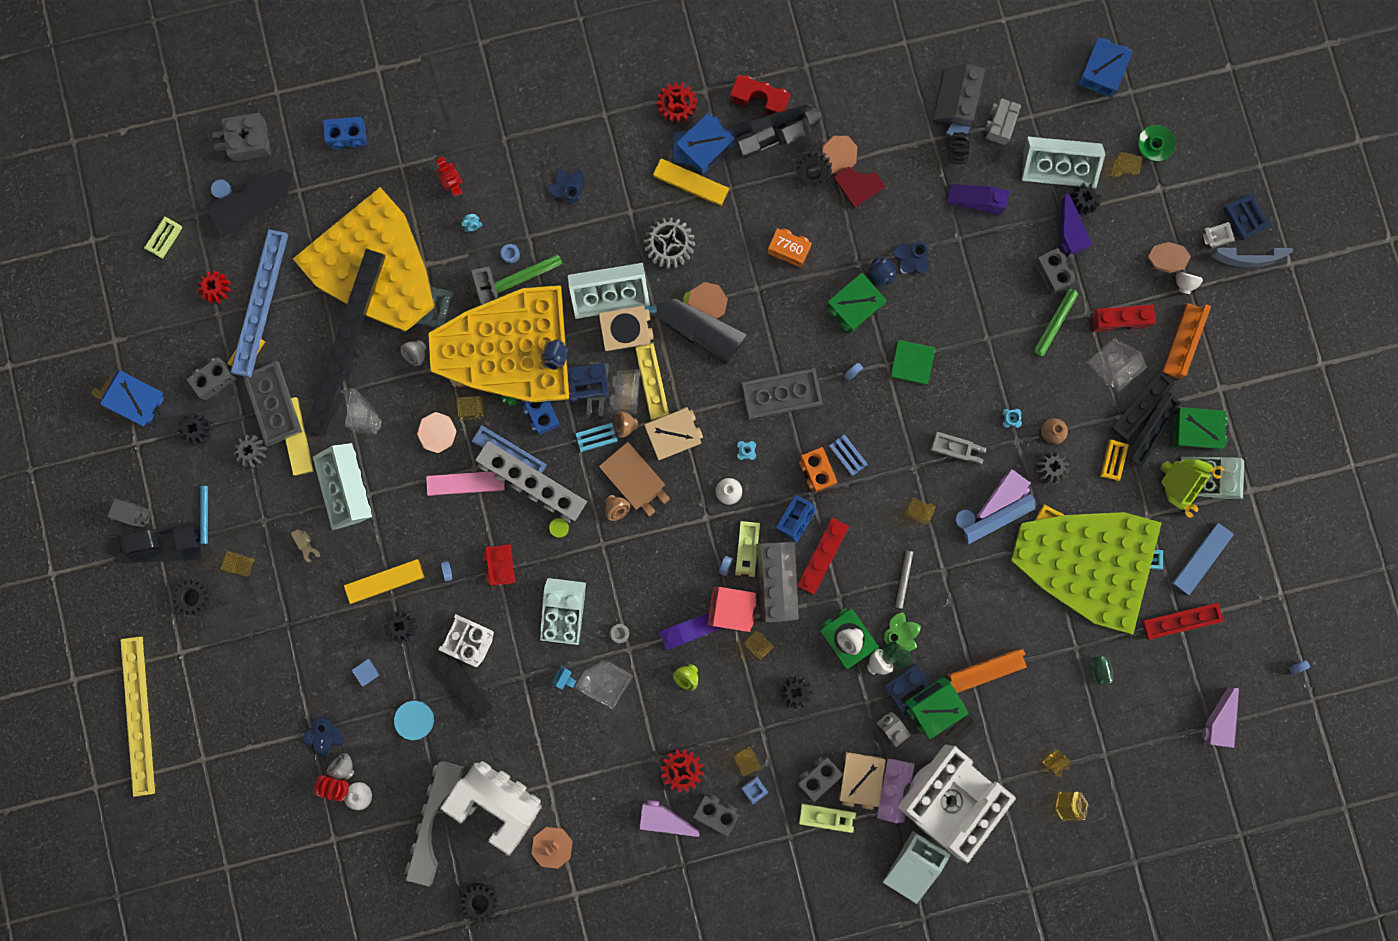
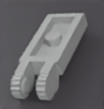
[930,432,987,464]

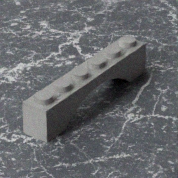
[405,761,464,886]

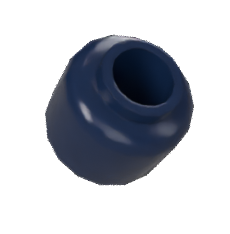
[868,257,896,285]
[541,340,569,370]

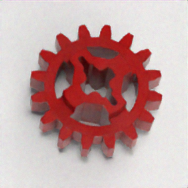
[657,82,697,124]
[435,156,463,197]
[661,749,703,792]

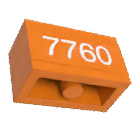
[767,228,812,268]

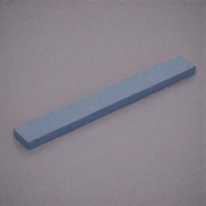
[230,229,288,378]

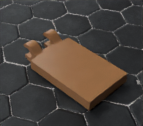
[599,442,670,517]

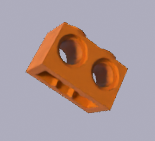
[799,447,837,493]

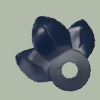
[549,169,585,203]
[893,242,929,275]
[303,717,343,756]

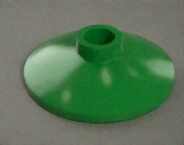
[1138,125,1176,162]

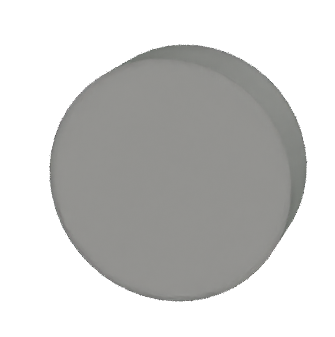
[610,624,629,643]

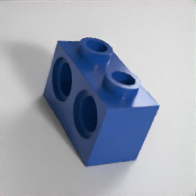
[323,117,367,150]
[522,401,561,435]
[776,495,816,543]

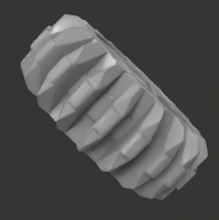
[644,217,695,269]

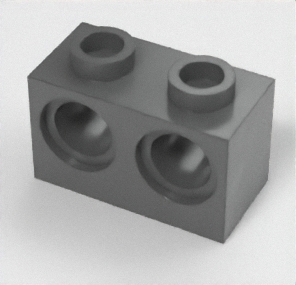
[1034,248,1075,295]
[466,267,498,307]
[187,357,237,401]
[107,498,151,528]
[797,756,843,802]
[693,794,740,837]

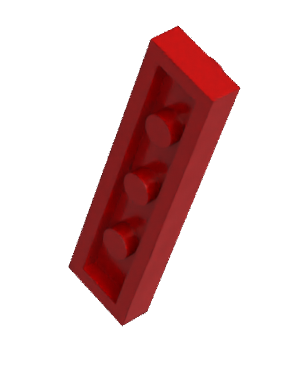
[797,518,849,595]
[1142,603,1224,640]

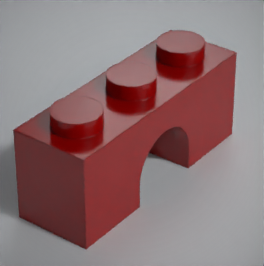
[730,75,791,115]
[1091,305,1156,332]

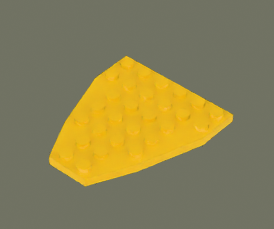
[293,187,435,332]
[429,286,570,403]

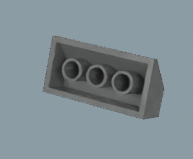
[756,542,799,622]

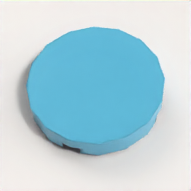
[394,701,434,740]

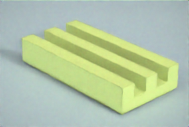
[145,216,183,259]

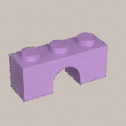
[877,759,915,823]

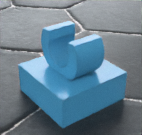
[552,665,576,690]

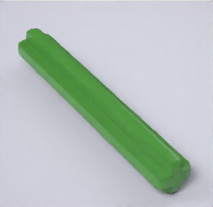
[494,255,562,294]
[1034,289,1078,356]

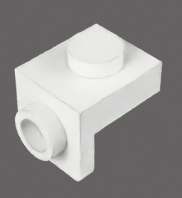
[1203,222,1235,248]

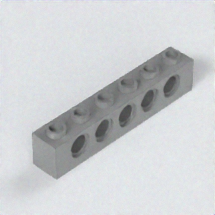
[475,441,587,523]

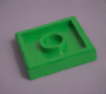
[890,340,935,385]

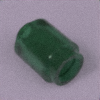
[883,641,912,668]
[1090,655,1114,685]

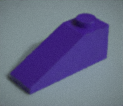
[947,184,1010,215]
[1059,194,1092,257]
[660,613,721,650]

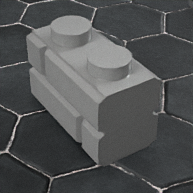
[984,98,1021,145]

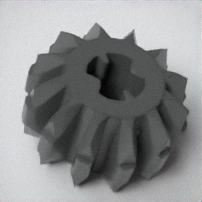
[233,435,267,468]
[1036,451,1069,484]

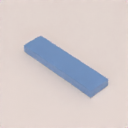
[472,425,547,480]
[964,494,1035,544]
[1172,523,1234,595]

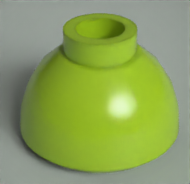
[673,664,698,690]

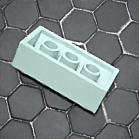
[1022,137,1105,188]
[568,263,650,319]
[313,443,372,530]

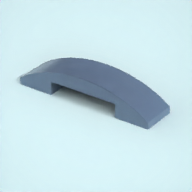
[1211,248,1293,268]

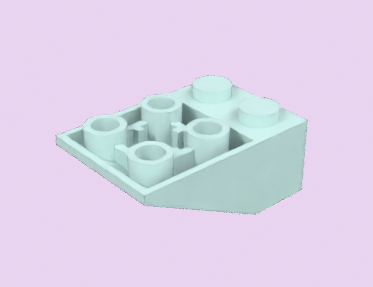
[1181,457,1244,499]
[540,578,586,645]
[883,831,951,904]

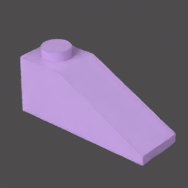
[976,470,1031,520]
[1202,687,1239,748]
[640,800,699,837]

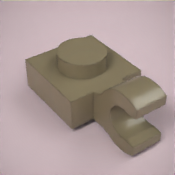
[291,529,320,563]

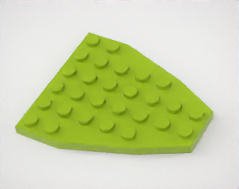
[1010,512,1162,634]

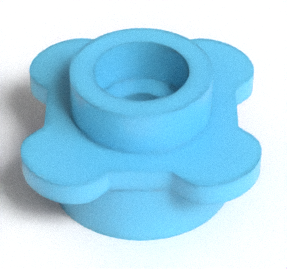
[461,214,482,232]
[1002,409,1022,428]
[737,441,756,460]

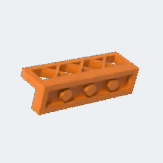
[1162,303,1211,380]
[946,649,1027,693]

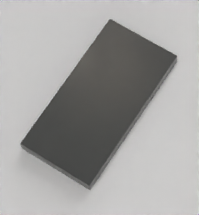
[243,361,302,446]
[741,368,823,420]

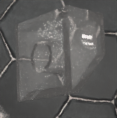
[575,660,633,709]

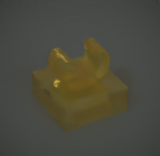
[1043,750,1071,777]

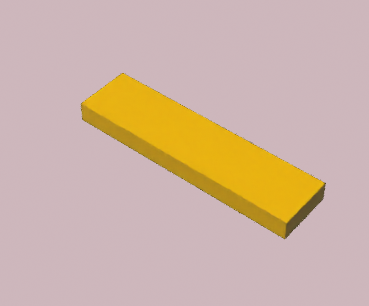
[653,159,729,206]
[344,559,425,604]

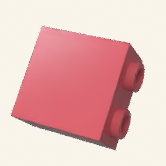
[707,587,757,632]

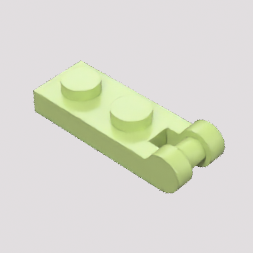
[735,521,760,577]
[799,803,856,833]

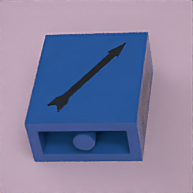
[1078,37,1133,97]
[676,113,735,175]
[99,369,164,426]

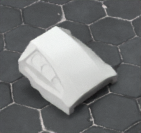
[439,614,494,667]

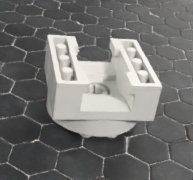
[897,745,1016,863]
[441,761,541,855]

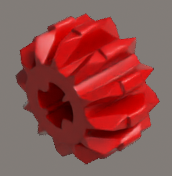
[197,271,231,304]
[313,775,349,801]

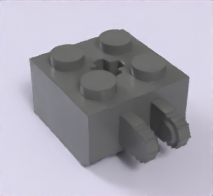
[211,113,271,162]

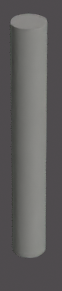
[895,551,913,609]

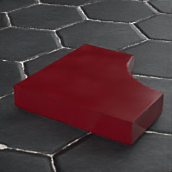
[833,166,886,209]

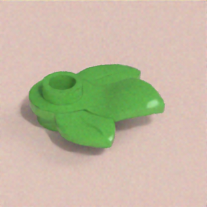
[884,613,921,651]

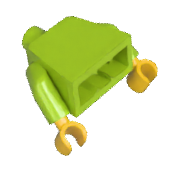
[1160,459,1224,518]

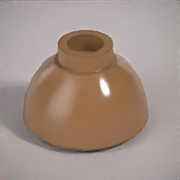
[614,411,638,438]
[1041,418,1068,445]
[605,495,630,521]

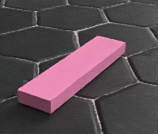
[426,472,505,496]

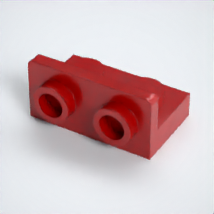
[483,544,516,586]

